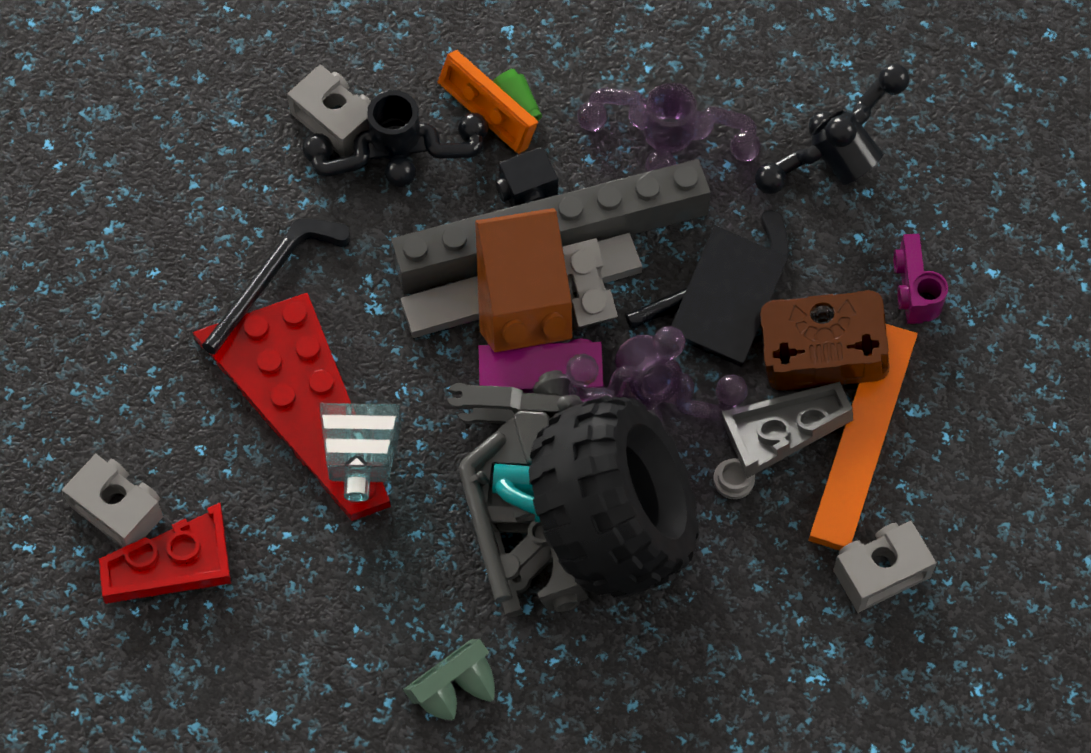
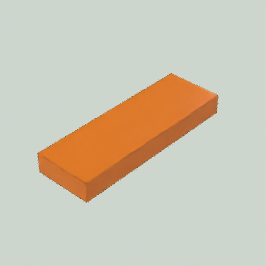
[438,50,538,154]

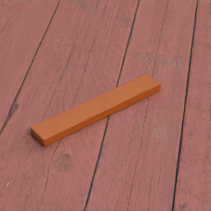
[808,323,918,551]

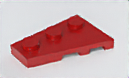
[99,503,231,604]

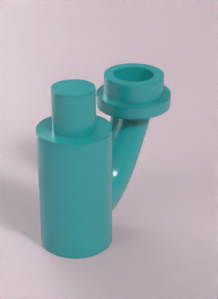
[492,464,541,523]

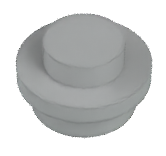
[713,458,755,499]

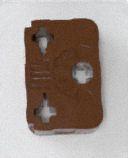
[760,290,890,391]

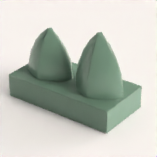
[403,639,495,720]

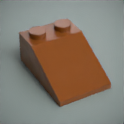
[475,208,572,352]

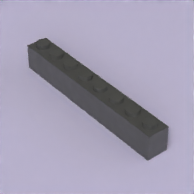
[391,159,711,294]

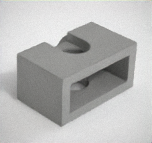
[287,64,371,157]
[563,238,618,331]
[62,453,163,548]
[833,521,936,613]

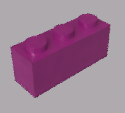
[478,338,603,403]

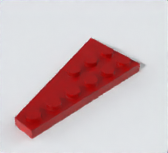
[193,293,391,521]

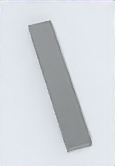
[401,233,642,338]

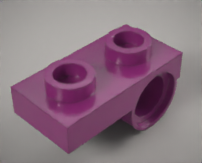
[893,234,948,324]

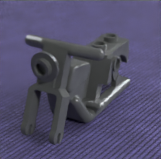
[447,370,589,617]

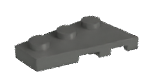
[722,382,853,478]

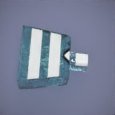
[320,403,402,502]

